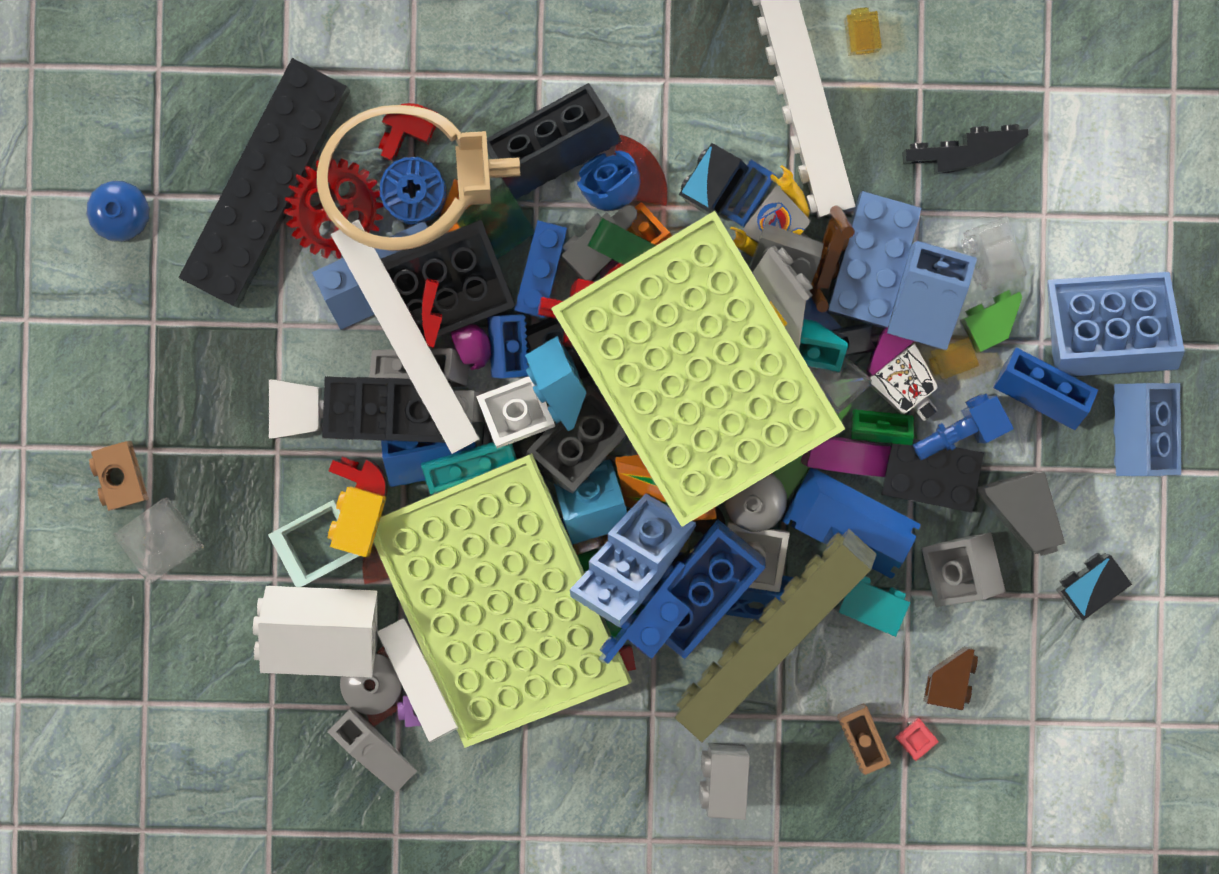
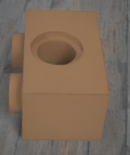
[89,441,149,511]

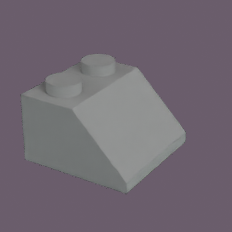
[922,532,1005,607]

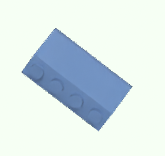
[312,221,428,330]

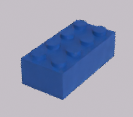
[665,519,766,659]

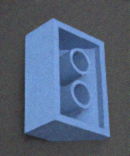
[1113,383,1182,476]

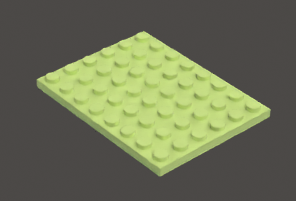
[551,211,845,527]
[374,453,632,748]

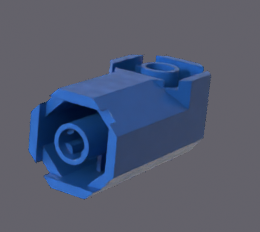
[781,467,921,579]

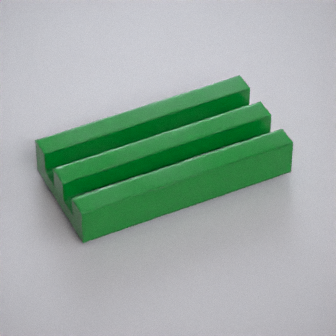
[851,409,914,445]

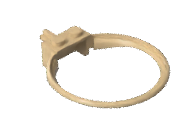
[317,105,520,251]

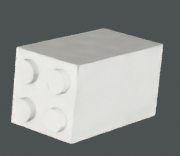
[253,586,378,678]

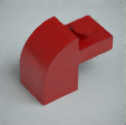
[378,103,438,162]
[328,456,388,496]

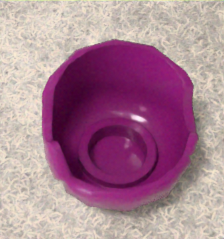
[450,324,491,371]

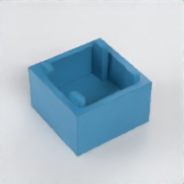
[554,459,627,545]

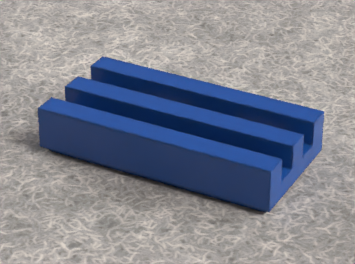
[721,159,777,228]

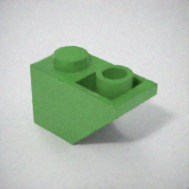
[960,290,1022,353]

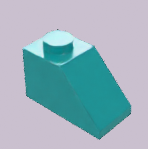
[799,319,848,372]

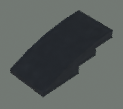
[322,376,451,443]

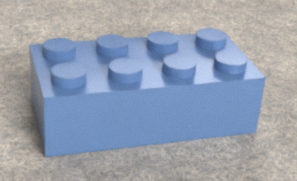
[827,191,922,328]

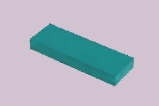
[421,442,517,495]

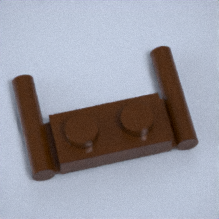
[809,205,855,312]

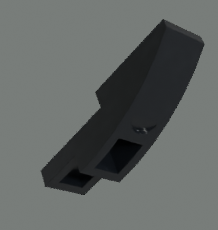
[902,124,1029,175]

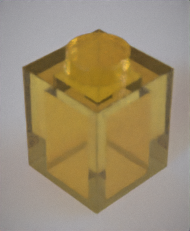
[844,7,882,56]
[928,337,980,380]

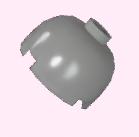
[725,474,787,532]

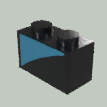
[679,143,749,217]
[1056,553,1132,621]

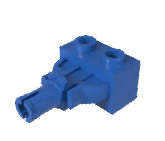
[913,393,1014,460]

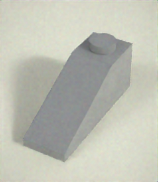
[369,348,469,387]

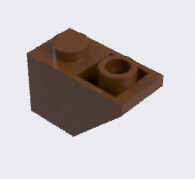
[923,646,978,710]

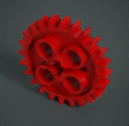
[284,158,384,259]

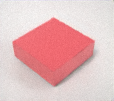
[895,718,939,761]

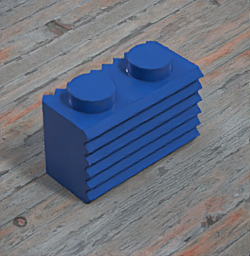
[487,314,529,378]

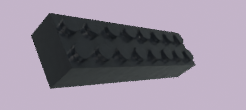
[178,58,350,308]

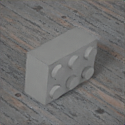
[699,743,750,820]

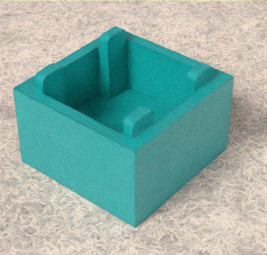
[834,576,911,637]

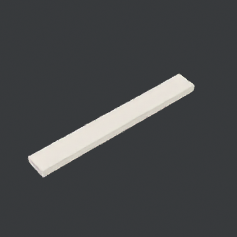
[331,220,479,454]

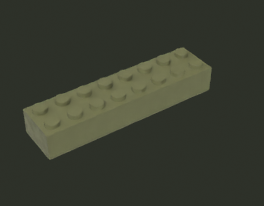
[675,529,876,743]

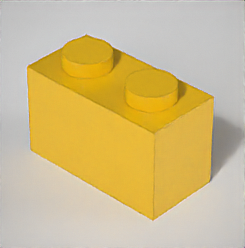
[328,487,386,557]

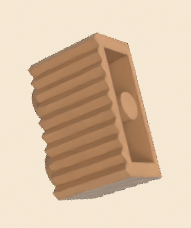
[837,703,891,775]

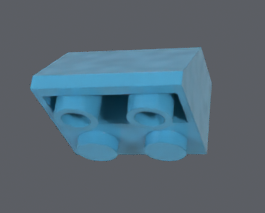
[525,336,586,431]

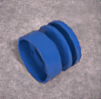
[380,157,447,225]

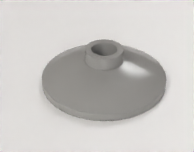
[340,653,402,715]

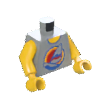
[730,165,811,257]

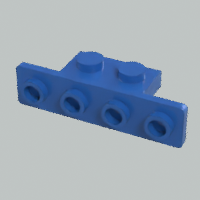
[599,561,690,664]

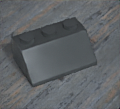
[526,385,627,493]

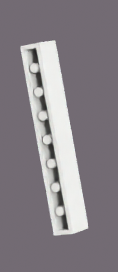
[751,0,856,219]

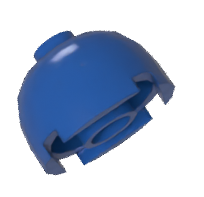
[577,150,641,211]
[86,181,150,242]

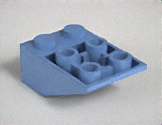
[887,241,977,350]

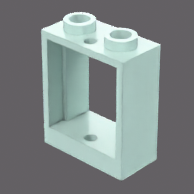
[268,499,359,587]

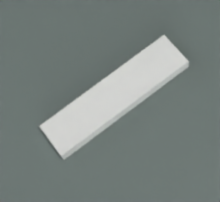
[377,618,458,742]

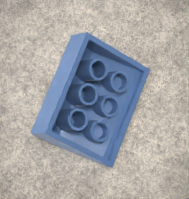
[1047,272,1185,376]

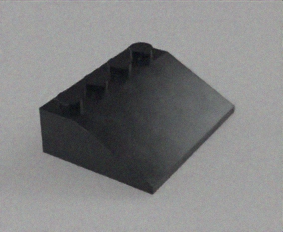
[381,220,515,341]

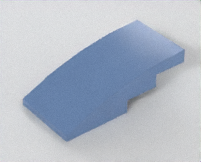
[570,494,696,627]

